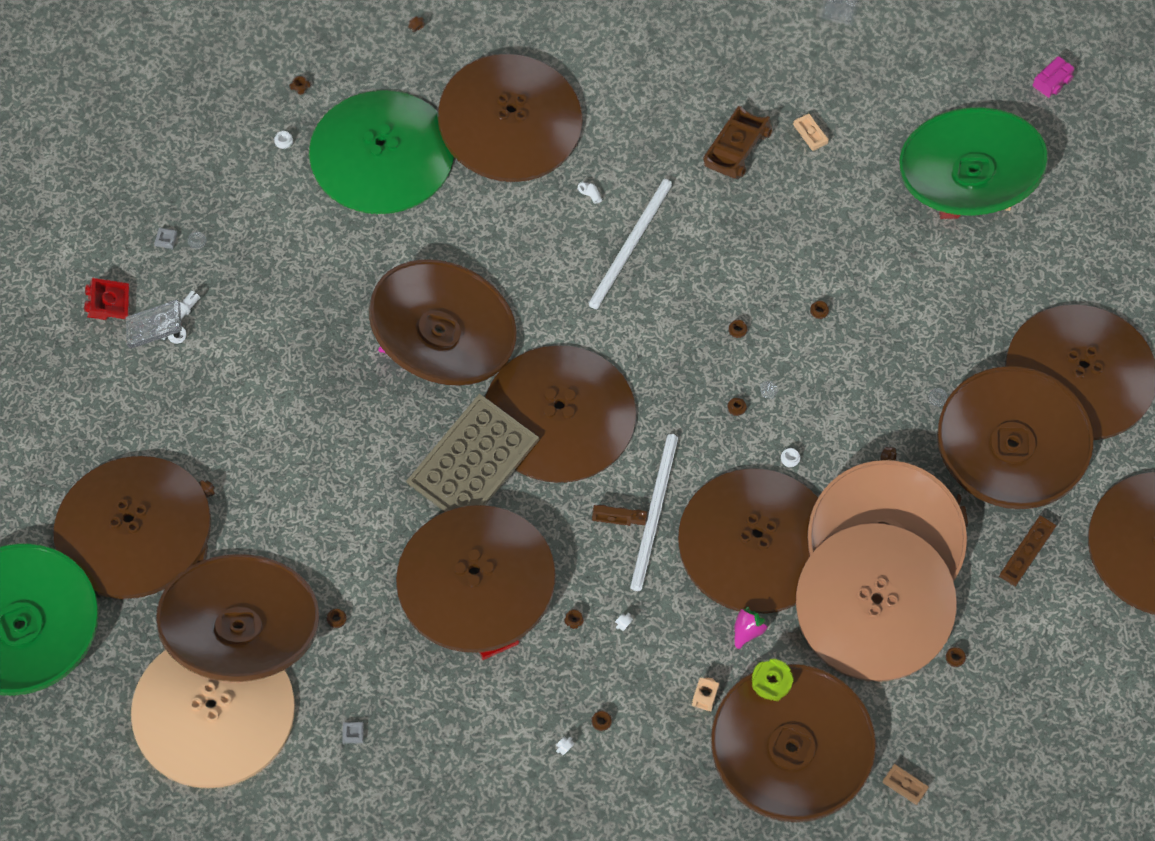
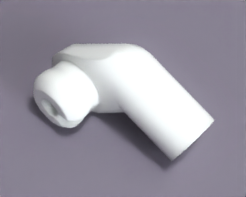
[578,182,602,204]

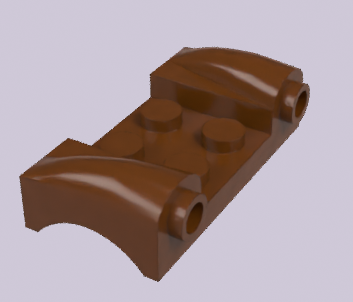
[703,106,772,179]

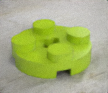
[752,659,793,701]

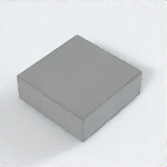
[154,228,178,249]
[342,722,363,744]

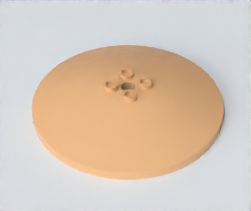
[131,650,295,788]

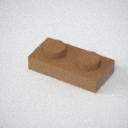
[882,764,929,805]

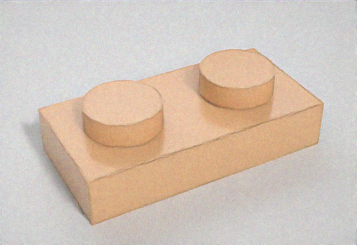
[793,114,828,151]

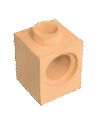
[692,677,719,712]

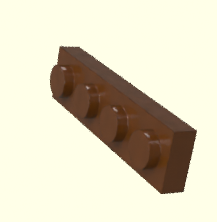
[999,515,1057,587]

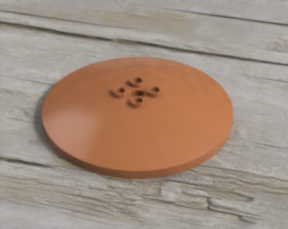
[808,460,967,604]
[796,523,956,682]

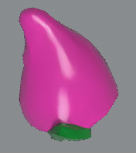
[734,606,768,649]

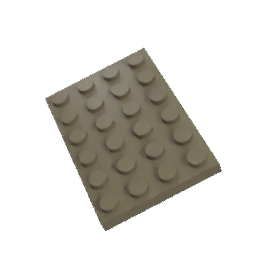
[406,394,540,512]

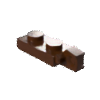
[592,505,647,526]

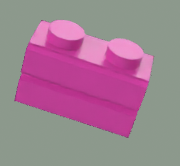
[1033,56,1074,98]

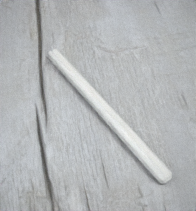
[589,179,672,309]
[630,434,678,591]

